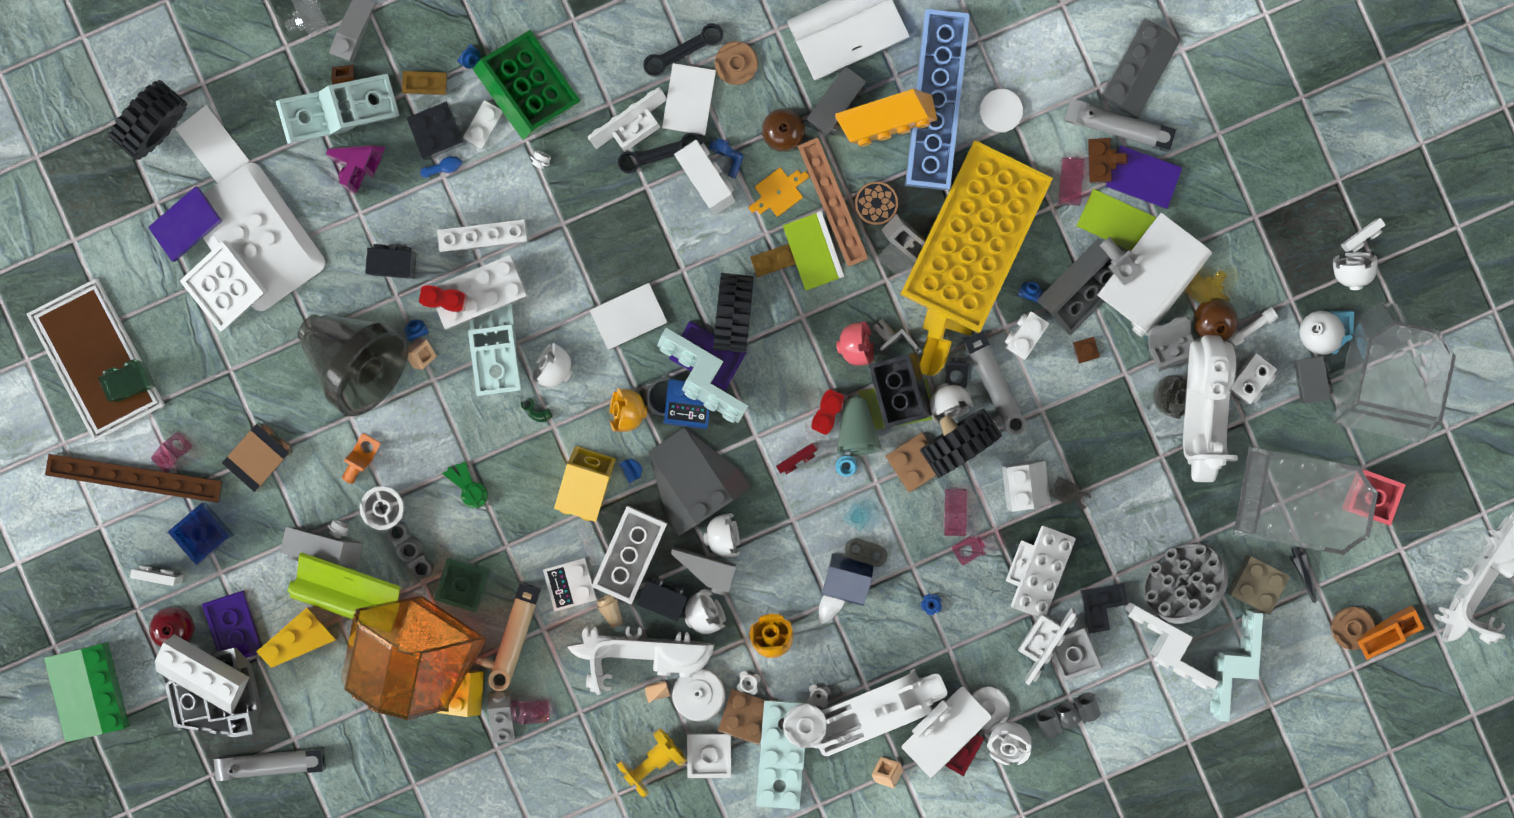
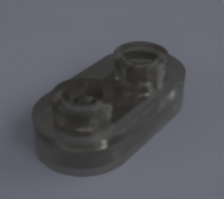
[845,538,888,567]

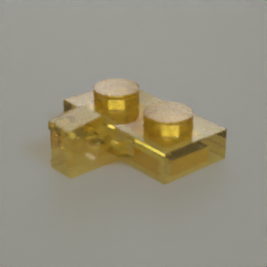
[1184,270,1230,304]

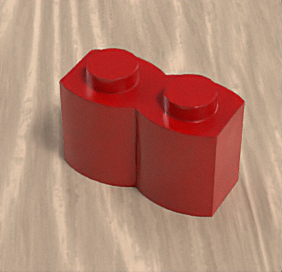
[419,285,468,312]
[811,389,844,435]

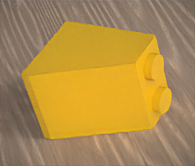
[554,445,616,522]

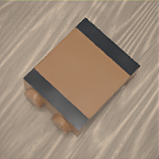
[222,423,293,492]

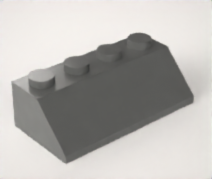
[1099,18,1180,118]
[1037,238,1114,335]

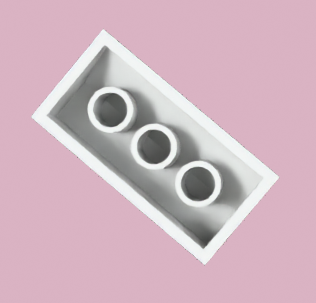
[155,634,250,714]

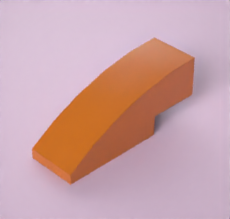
[1357,605,1425,660]

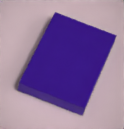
[1105,146,1182,209]
[148,186,222,262]
[669,321,747,391]
[202,590,262,658]

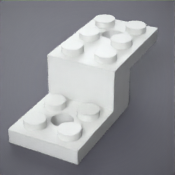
[1125,602,1218,690]

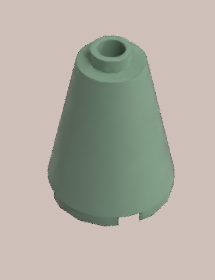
[837,394,881,456]

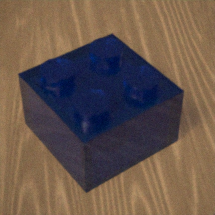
[168,502,234,565]

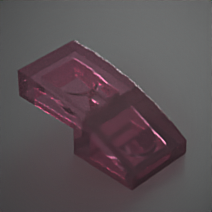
[1058,157,1084,206]
[944,489,967,536]

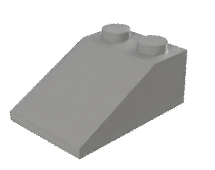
[671,547,736,595]

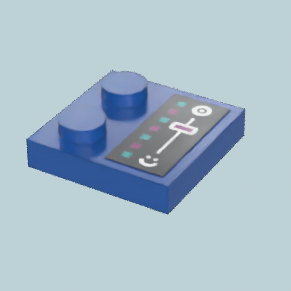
[663,379,709,429]

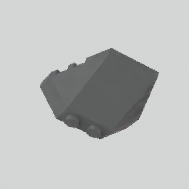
[648,428,751,536]
[165,648,261,737]

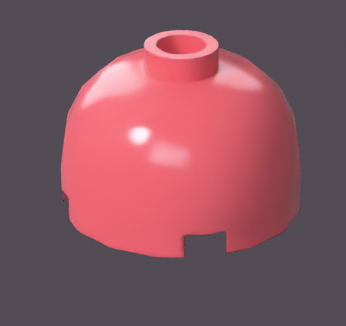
[836,322,874,365]

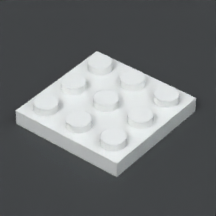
[180,240,267,332]

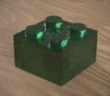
[98,359,156,404]
[434,557,491,613]

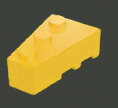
[256,607,336,668]

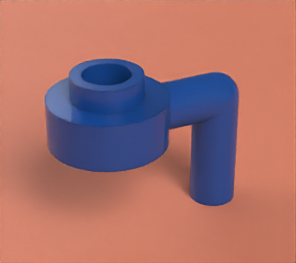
[709,138,743,179]

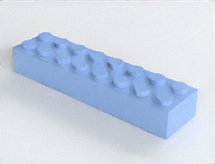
[905,9,970,191]

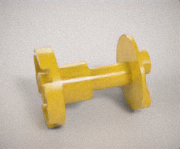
[616,728,688,798]

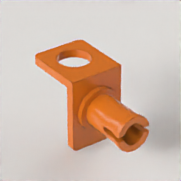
[342,433,381,484]

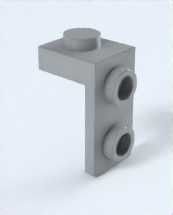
[488,691,515,743]

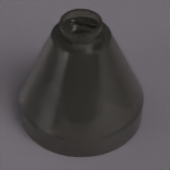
[298,315,408,416]

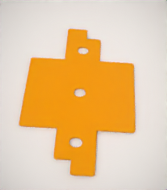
[748,168,809,217]

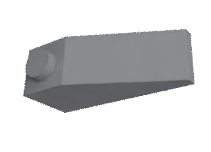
[329,0,376,63]
[882,214,926,262]

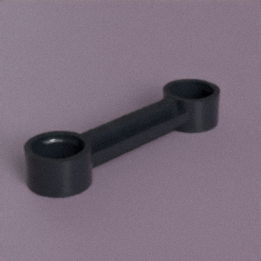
[643,23,723,77]
[618,133,702,174]

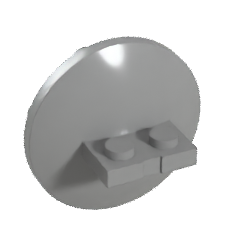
[1144,544,1228,624]

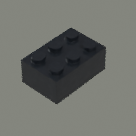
[868,352,932,428]

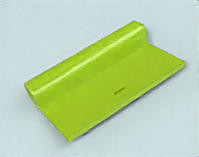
[287,552,401,632]

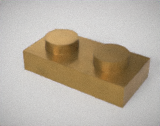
[402,71,447,95]
[750,243,796,278]

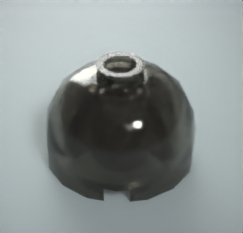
[1153,374,1187,419]

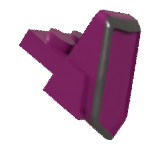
[326,144,386,194]

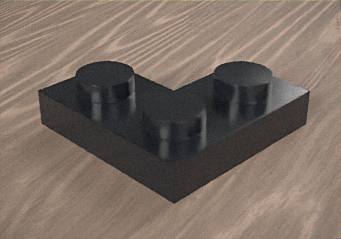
[1080,583,1128,634]

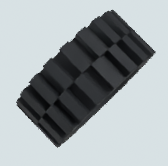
[109,80,187,160]
[713,273,754,353]
[920,408,1002,478]

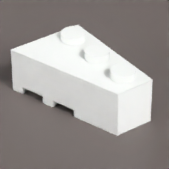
[674,140,735,216]

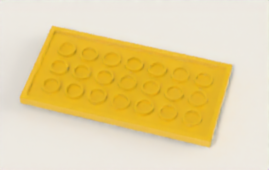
[900,140,1053,333]

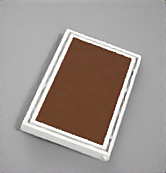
[27,278,165,442]

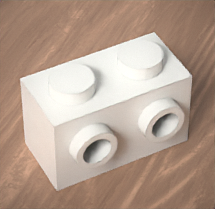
[1005,312,1049,360]
[1230,353,1277,404]

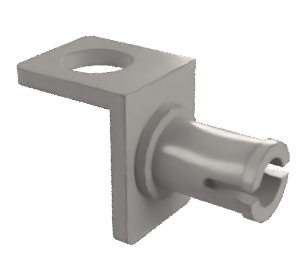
[1099,237,1140,285]
[873,319,920,353]

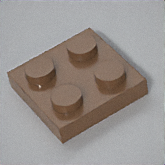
[885,432,936,493]
[718,689,764,745]

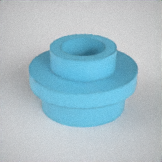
[835,455,857,477]

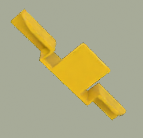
[919,309,972,376]

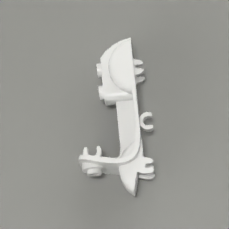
[1183,335,1238,482]
[1434,512,1514,645]
[567,626,715,695]
[813,669,947,756]

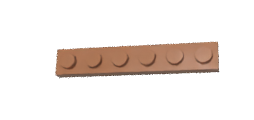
[797,137,868,267]

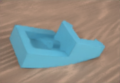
[1330,310,1354,354]

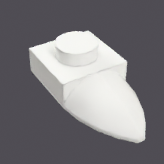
[819,595,845,624]

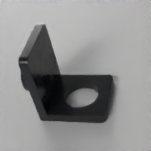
[945,358,970,388]

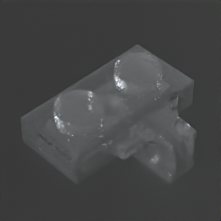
[284,0,331,40]

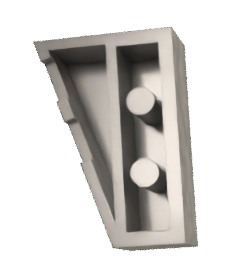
[280,527,363,569]

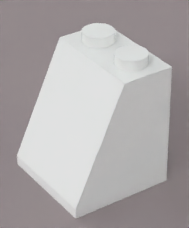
[1002,461,1051,512]

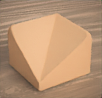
[403,338,437,370]
[645,680,670,703]
[872,757,903,788]

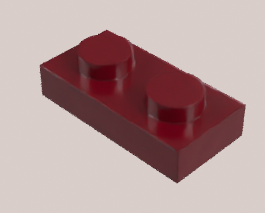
[776,443,817,475]
[945,734,985,777]

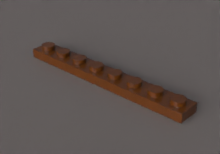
[45,454,223,503]

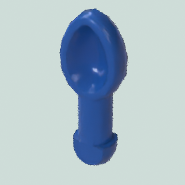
[420,156,462,178]

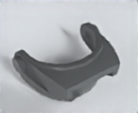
[641,374,671,416]

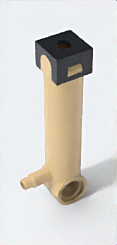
[476,582,542,691]

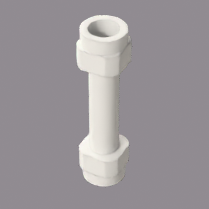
[1229,307,1278,347]

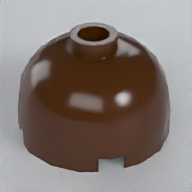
[762,108,805,152]
[1193,298,1238,341]

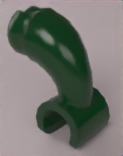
[521,397,552,423]

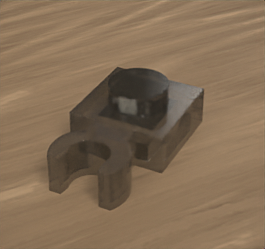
[1049,476,1091,509]

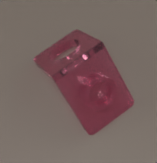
[151,432,192,472]
[952,534,986,565]
[511,700,549,724]

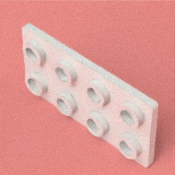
[1006,526,1076,617]
[902,687,992,778]

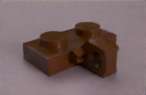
[1088,138,1128,184]

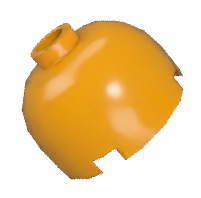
[609,388,647,432]
[749,613,794,658]

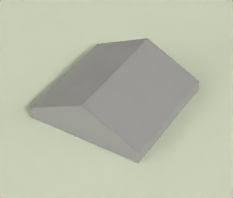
[1052,627,1103,682]

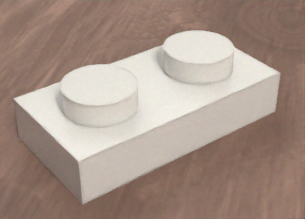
[463,100,503,150]
[1341,218,1385,252]

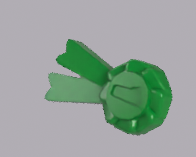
[442,461,488,509]

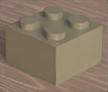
[1227,555,1290,615]

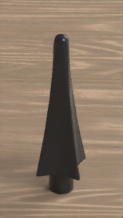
[1289,546,1317,603]

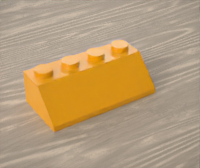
[835,89,937,147]

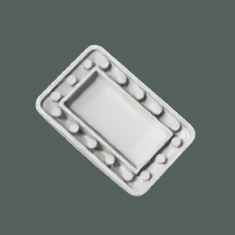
[203,163,325,311]

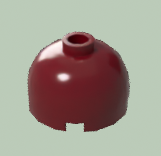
[149,606,195,647]

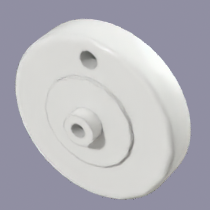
[672,669,725,721]

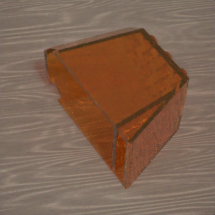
[342,595,487,720]

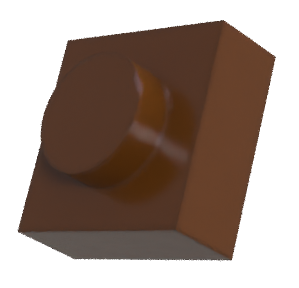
[331,64,355,85]
[1072,337,1100,364]

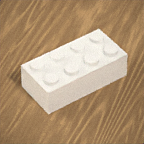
[435,255,529,330]
[591,505,667,604]

